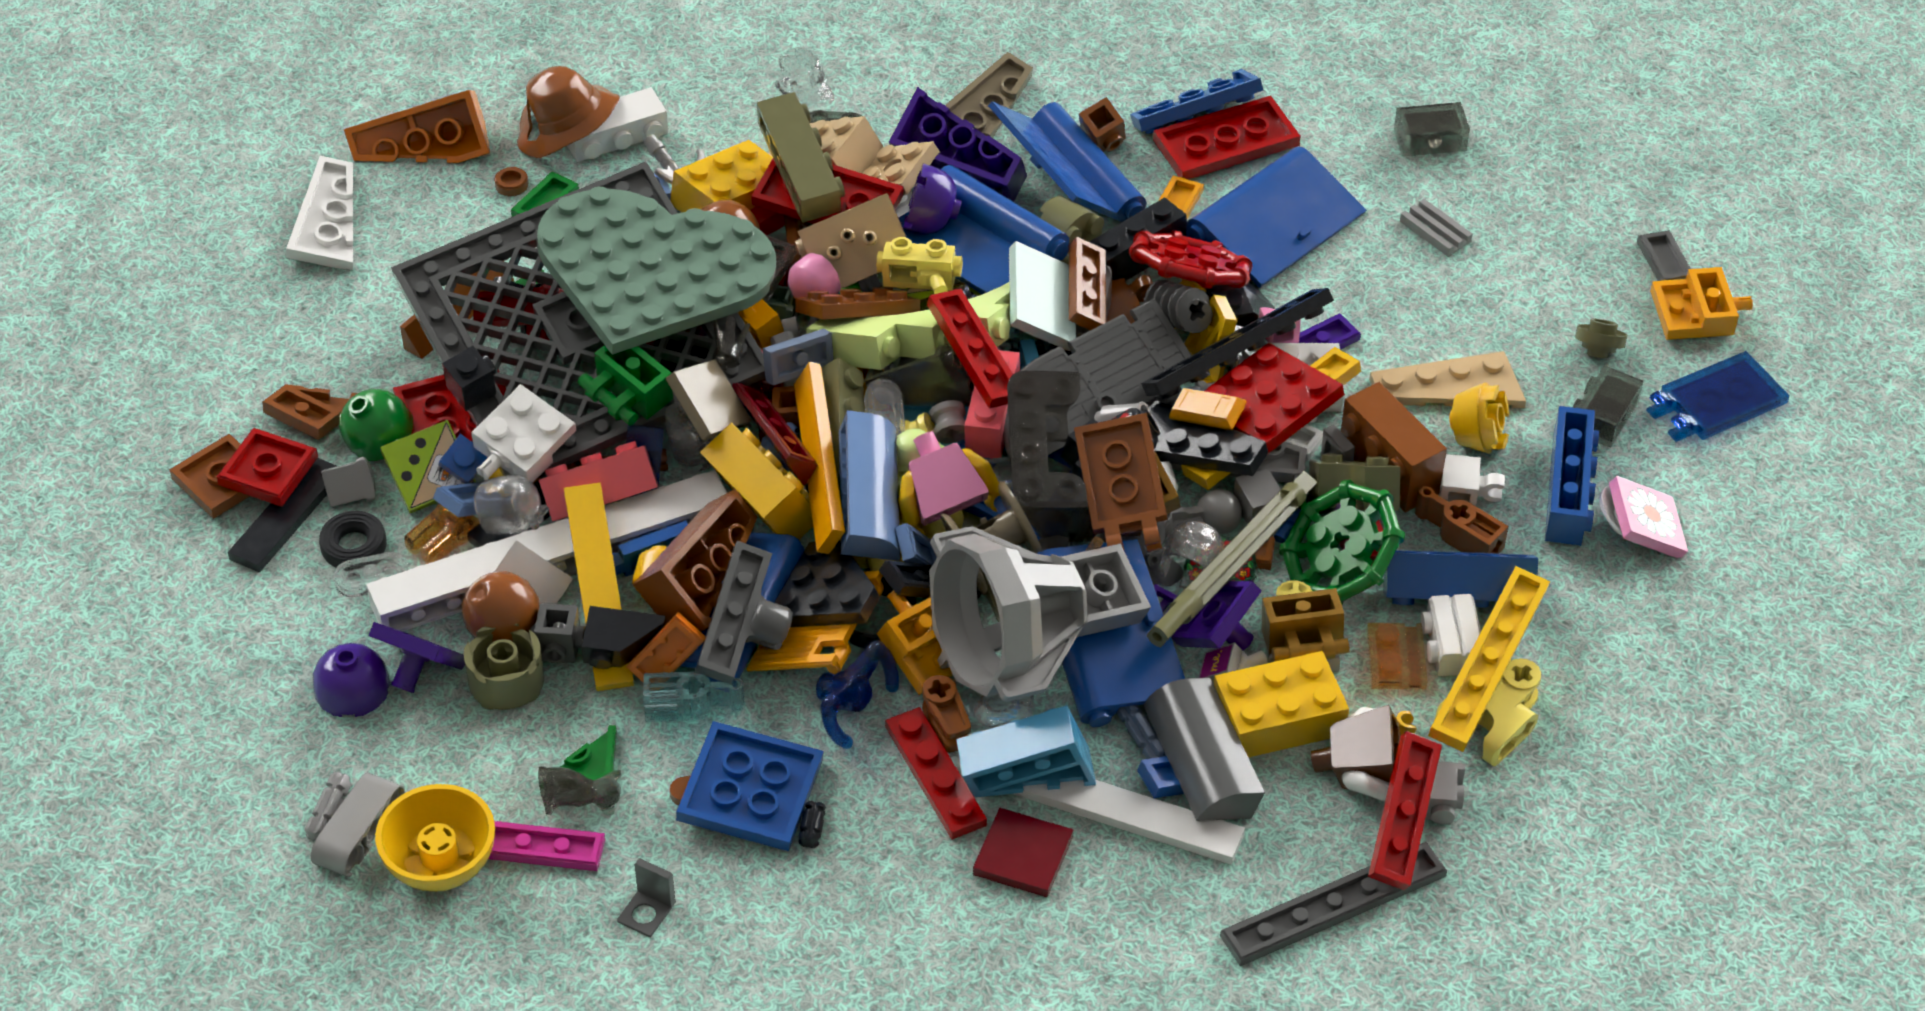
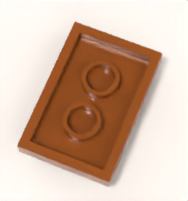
[795,287,920,319]

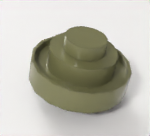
[1575,318,1628,358]

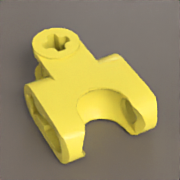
[1434,658,1541,766]

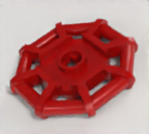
[1129,230,1253,289]

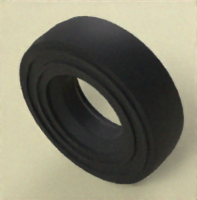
[319,511,387,570]

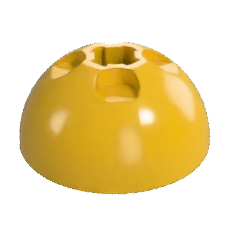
[375,784,495,892]

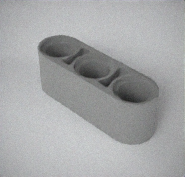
[311,772,405,877]

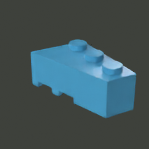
[956,705,1096,798]

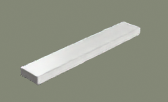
[1014,780,1245,865]

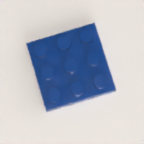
[676,721,824,851]

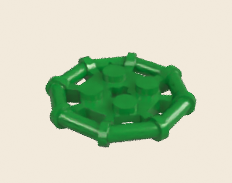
[1279,479,1405,605]

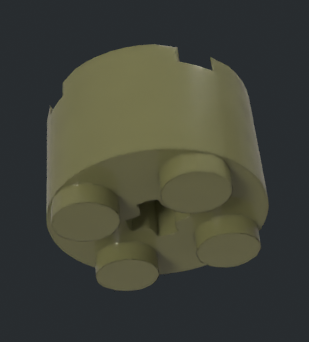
[1039,196,1104,265]
[464,623,545,710]

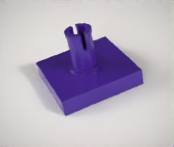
[1171,581,1262,651]
[368,622,465,693]

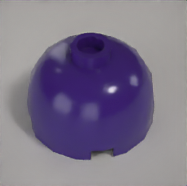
[903,163,962,234]
[313,643,390,717]

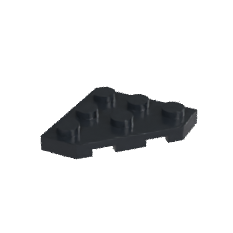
[774,540,880,627]

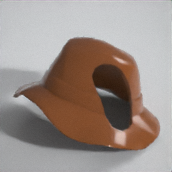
[517,66,620,158]

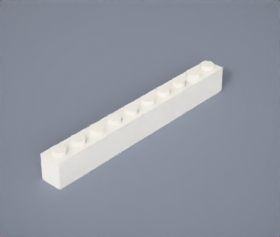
[366,470,727,631]

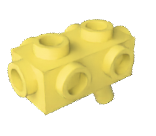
[876,237,963,294]

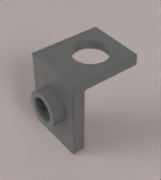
[617,858,676,937]

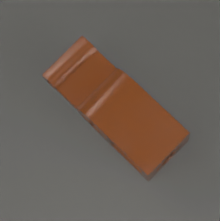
[1415,486,1509,554]

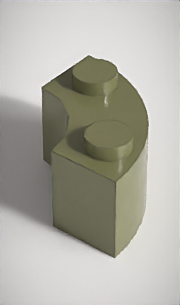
[1309,454,1400,511]

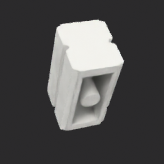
[1421,594,1481,676]

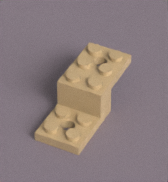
[768,116,940,195]

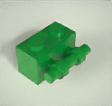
[577,345,673,426]

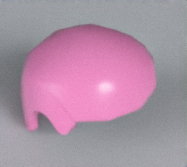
[788,253,841,298]

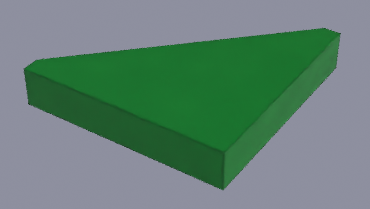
[539,725,617,789]

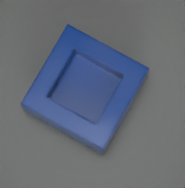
[438,434,488,484]
[1137,756,1184,799]

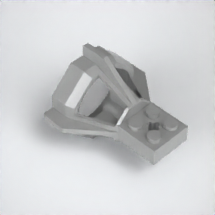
[929,526,1151,702]

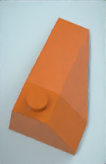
[344,90,490,163]

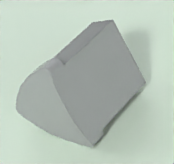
[321,457,376,507]

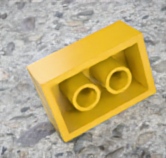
[670,140,773,213]
[700,423,813,539]
[1213,651,1349,758]

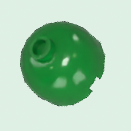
[339,388,413,462]

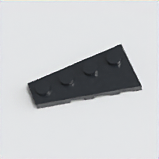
[1149,400,1269,476]

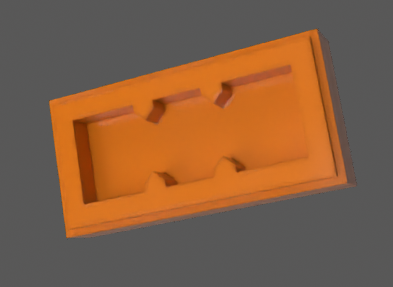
[626,612,706,692]

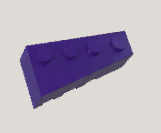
[889,87,1027,202]

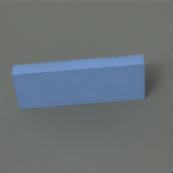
[839,410,900,561]

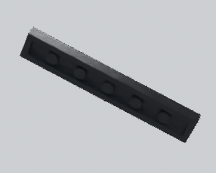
[1141,288,1334,399]

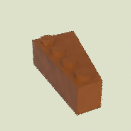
[633,489,758,632]

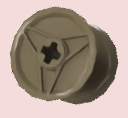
[940,481,1043,596]

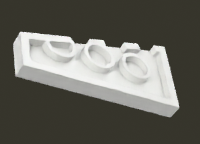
[286,156,353,270]

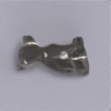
[538,765,622,815]

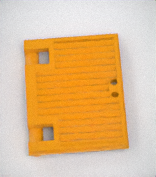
[746,571,884,674]

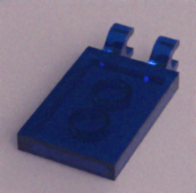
[1646,351,1790,442]

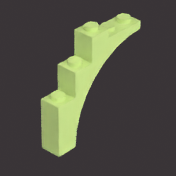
[806,281,1011,370]

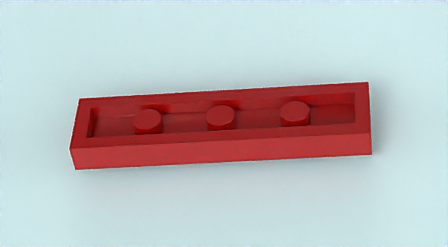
[927,289,1024,409]
[885,707,987,840]
[1368,731,1442,890]

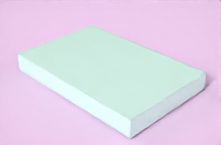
[1009,241,1076,351]

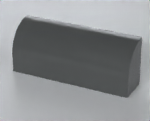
[1143,678,1265,821]

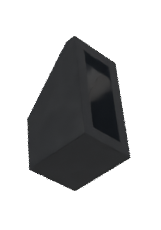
[582,606,666,669]

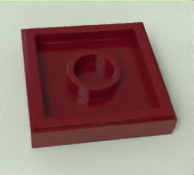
[973,807,1074,898]

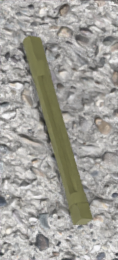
[1147,470,1317,648]

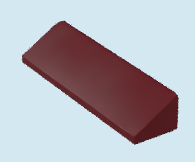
[732,382,818,486]

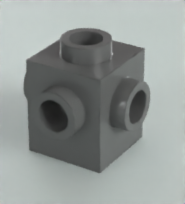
[530,603,586,663]

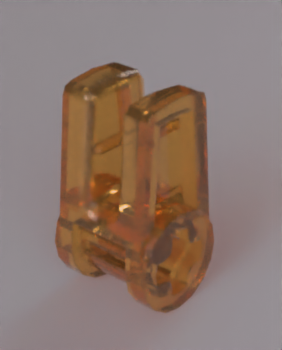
[404,504,480,564]

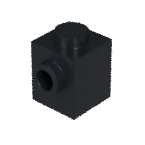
[442,346,497,411]

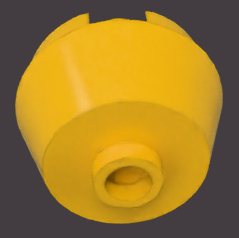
[1449,382,1509,454]

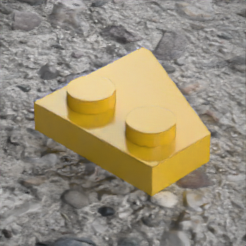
[1184,295,1237,383]

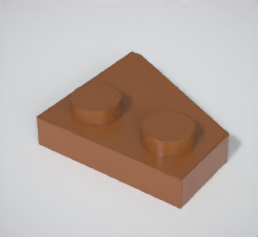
[262,384,357,440]

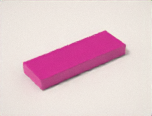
[488,821,606,872]

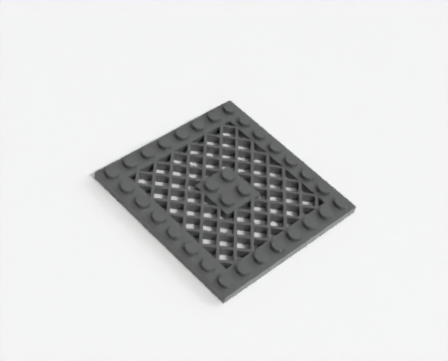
[391,161,765,490]

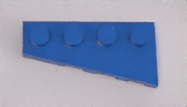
[1130,69,1264,134]

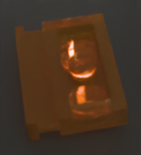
[1366,623,1428,689]

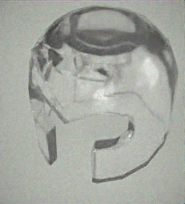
[474,474,549,535]
[1159,521,1224,589]

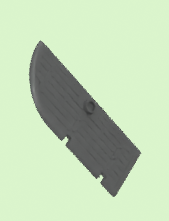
[1003,298,1191,472]

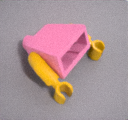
[898,431,1000,536]

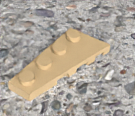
[1369,351,1526,408]

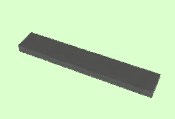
[1220,842,1447,966]

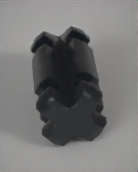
[798,800,826,848]

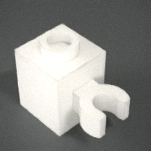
[1439,454,1505,506]

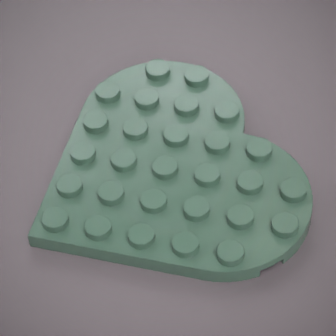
[537,186,776,355]

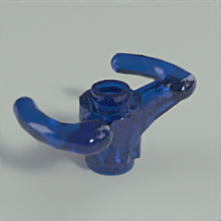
[816,641,899,749]

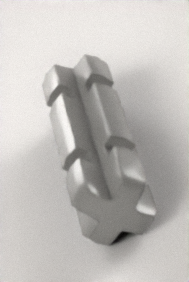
[305,772,351,840]

